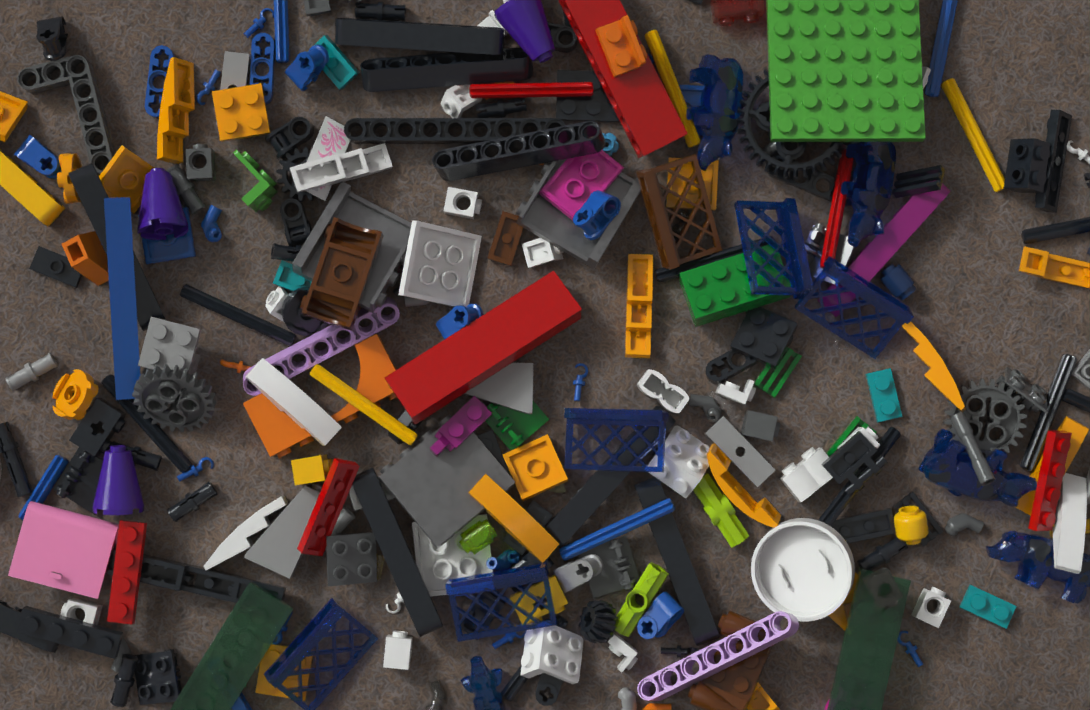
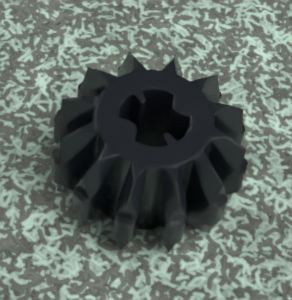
[578,600,618,643]

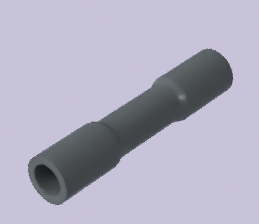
[950,412,996,486]

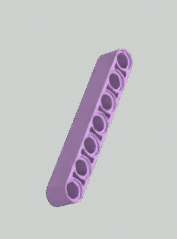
[243,297,400,396]
[637,611,799,701]

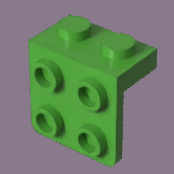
[233,149,278,212]

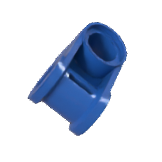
[285,45,329,91]
[14,134,62,179]
[573,190,621,240]
[436,304,483,340]
[637,591,684,639]

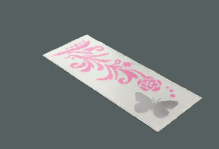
[306,116,351,201]

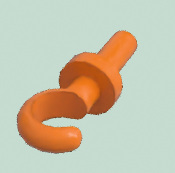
[220,360,250,373]

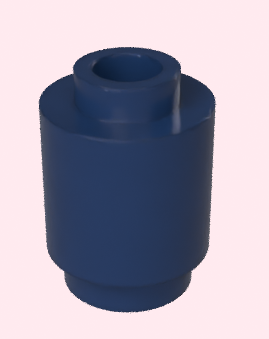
[880,263,917,301]

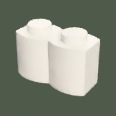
[637,369,690,413]
[780,447,833,502]

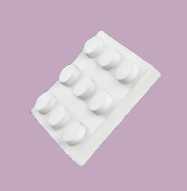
[398,220,482,307]
[412,514,495,596]

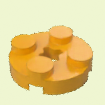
[57,153,82,204]
[52,369,99,420]

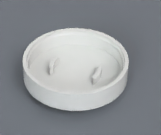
[751,518,855,622]

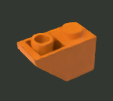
[62,231,109,286]

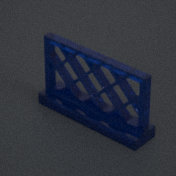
[734,198,814,299]
[795,256,914,359]
[564,408,669,473]
[445,563,557,642]
[264,598,378,710]

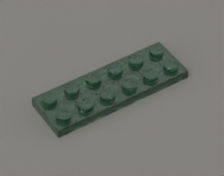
[827,568,911,710]
[170,581,294,710]

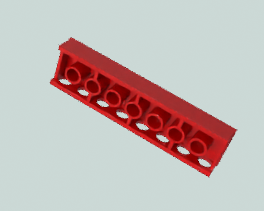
[558,0,688,158]
[385,270,582,425]

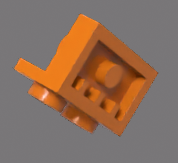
[595,15,647,77]

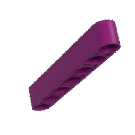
[817,181,951,317]

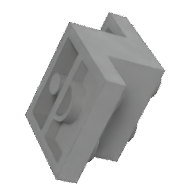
[138,317,202,394]

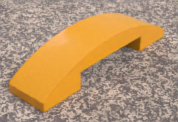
[1019,246,1090,289]
[707,443,781,528]

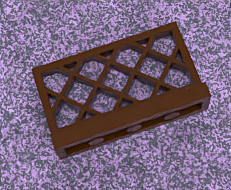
[636,154,722,270]

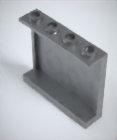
[516,141,641,269]
[292,181,419,313]
[379,414,515,549]

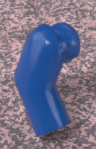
[201,205,222,242]
[486,549,520,571]

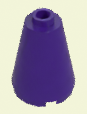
[494,0,555,63]
[137,168,189,240]
[93,445,144,515]

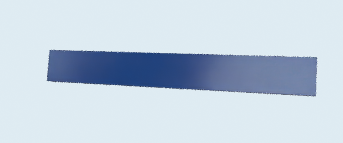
[104,197,140,400]

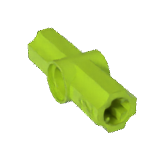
[693,473,749,548]
[614,562,669,637]

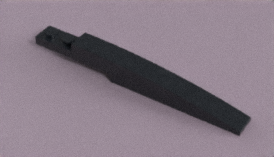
[105,548,286,613]

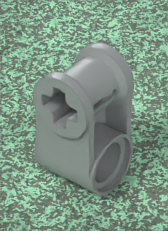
[553,554,603,593]

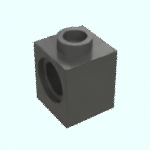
[186,144,216,182]
[741,410,780,441]

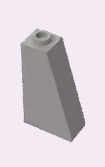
[464,363,534,414]
[244,482,323,579]

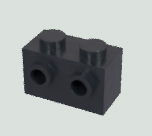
[1004,138,1051,193]

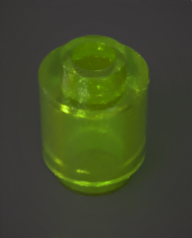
[459,519,498,555]

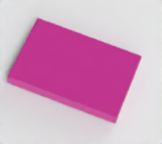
[539,150,624,221]

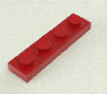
[1028,430,1072,531]
[297,458,360,556]
[107,520,147,625]

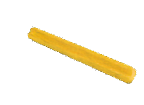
[645,30,701,148]
[941,78,1005,192]
[310,364,418,445]

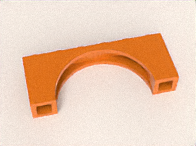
[243,334,397,459]

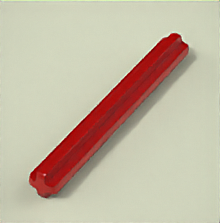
[469,82,593,98]
[820,148,855,270]

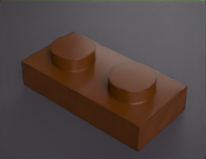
[487,211,524,266]

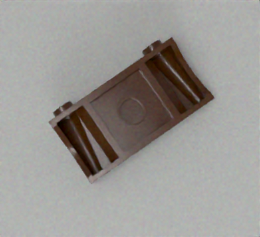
[300,217,384,331]
[688,611,773,710]

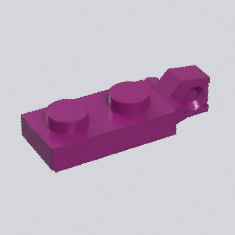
[430,396,492,457]

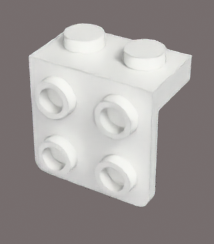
[645,425,710,498]
[521,621,584,684]

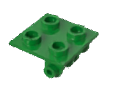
[485,401,549,451]

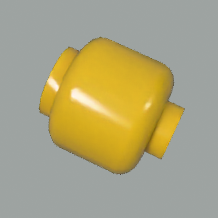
[894,506,929,545]

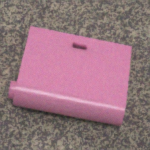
[8,501,119,599]

